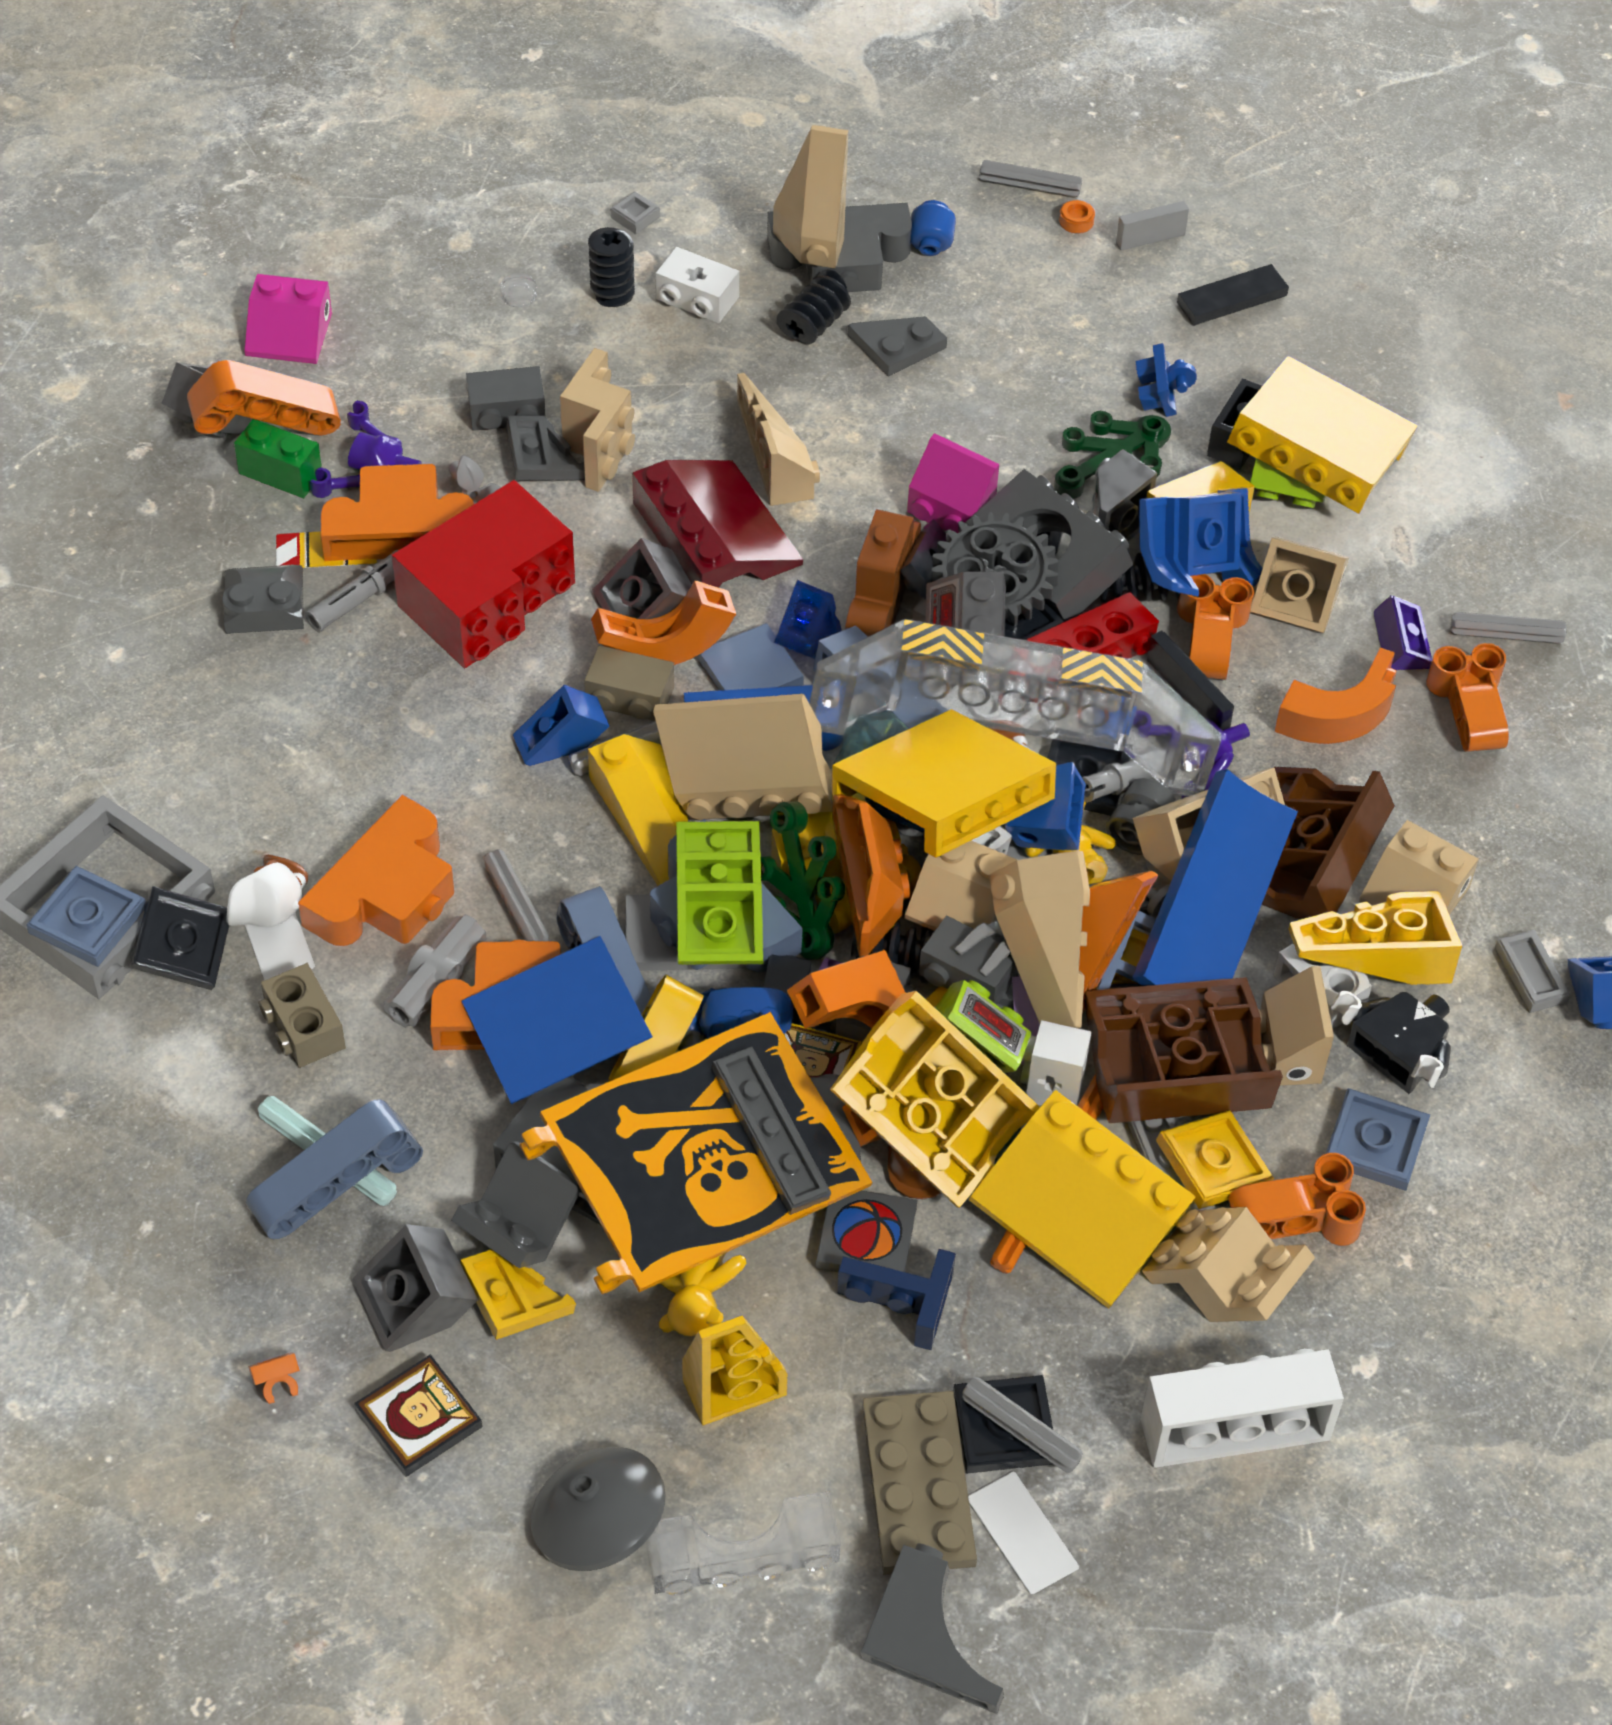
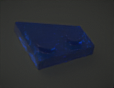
[774,580,842,659]

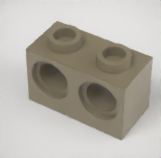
[258,962,346,1068]

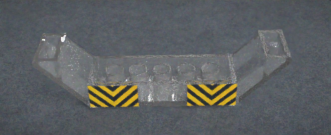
[809,619,1221,796]

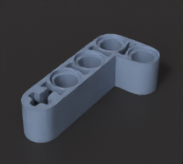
[556,886,651,1014]
[246,1099,423,1240]

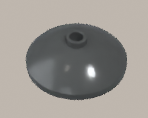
[531,1447,666,1571]

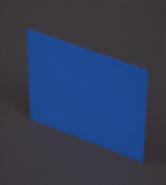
[462,936,653,1104]

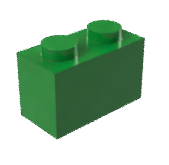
[234,419,322,499]

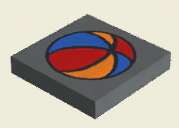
[816,1190,918,1272]

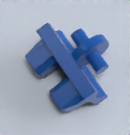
[1136,343,1197,417]

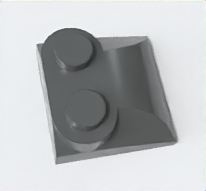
[222,565,304,634]

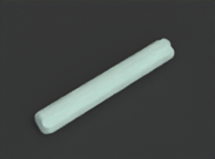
[258,1096,397,1206]

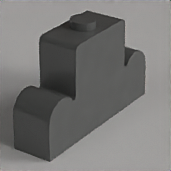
[767,202,912,292]

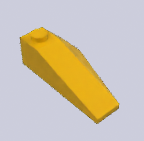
[588,734,688,886]
[1288,891,1462,985]
[682,1315,788,1426]

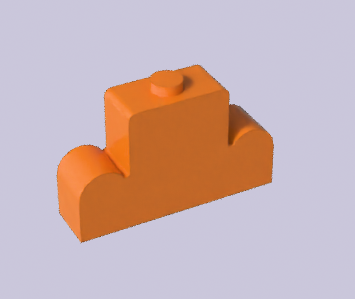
[321,464,474,561]
[298,794,454,946]
[430,940,561,1050]

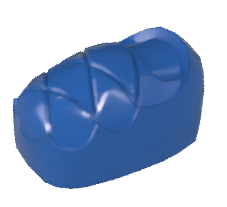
[699,987,794,1039]

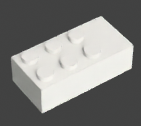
[1140,1349,1344,1468]

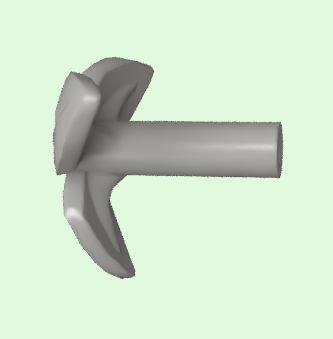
[449,455,501,501]

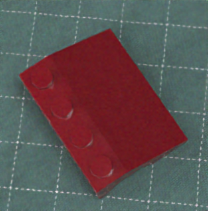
[632,460,803,588]

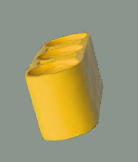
[608,974,704,1082]

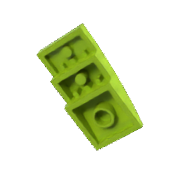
[676,821,763,965]

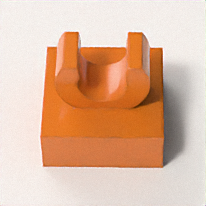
[248,1352,300,1404]

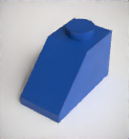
[513,685,610,766]

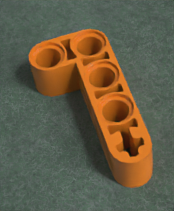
[187,360,341,436]

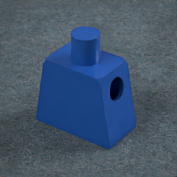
[1001,762,1086,851]

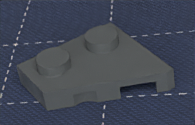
[848,316,947,377]
[506,416,585,480]

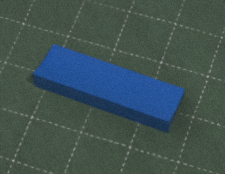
[1132,769,1298,986]

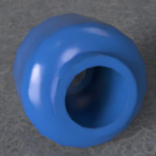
[911,200,956,256]

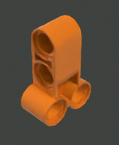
[1177,574,1254,680]
[1426,643,1509,752]
[1228,1153,1366,1246]

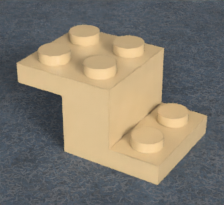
[560,348,635,492]
[1142,1207,1315,1322]

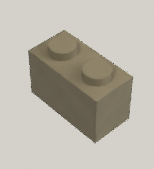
[584,645,674,721]

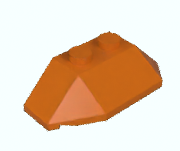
[832,794,910,956]
[1079,870,1158,1015]

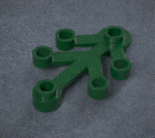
[1054,410,1171,499]
[761,801,845,960]

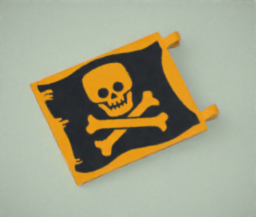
[520,1012,873,1294]

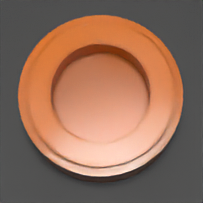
[1059,200,1095,233]

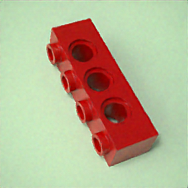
[1004,592,1159,704]

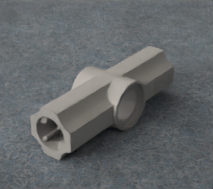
[384,914,487,1028]

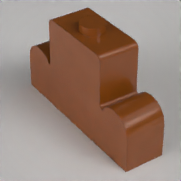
[845,509,921,652]

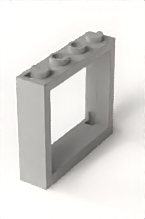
[0,795,215,999]

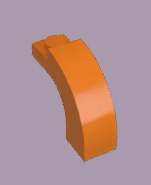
[591,580,736,665]
[1274,647,1397,744]

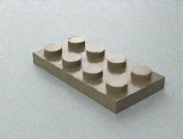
[862,1391,977,1575]

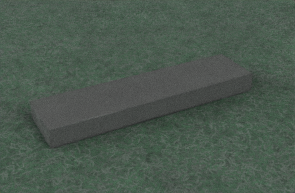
[711,1046,831,1215]

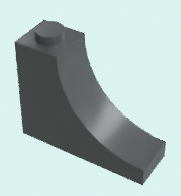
[493,1076,601,1225]
[861,1543,1004,1714]

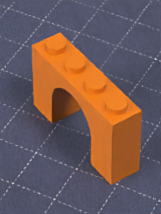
[787,950,906,1147]

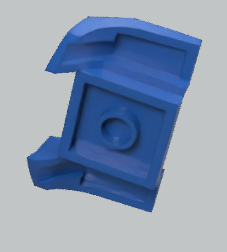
[1140,487,1262,596]

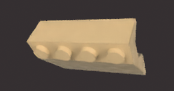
[653,694,833,820]

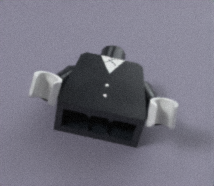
[1329,991,1451,1094]

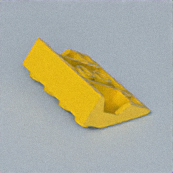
[830,991,1040,1208]
[969,1089,1196,1309]

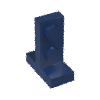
[837,1249,956,1350]

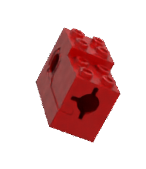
[392,480,575,669]

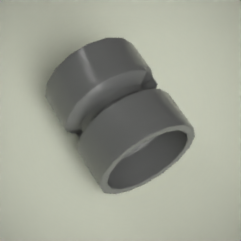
[1106,778,1176,855]

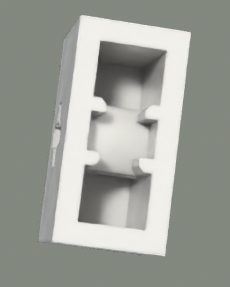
[656,247,740,323]
[1020,1020,1092,1105]

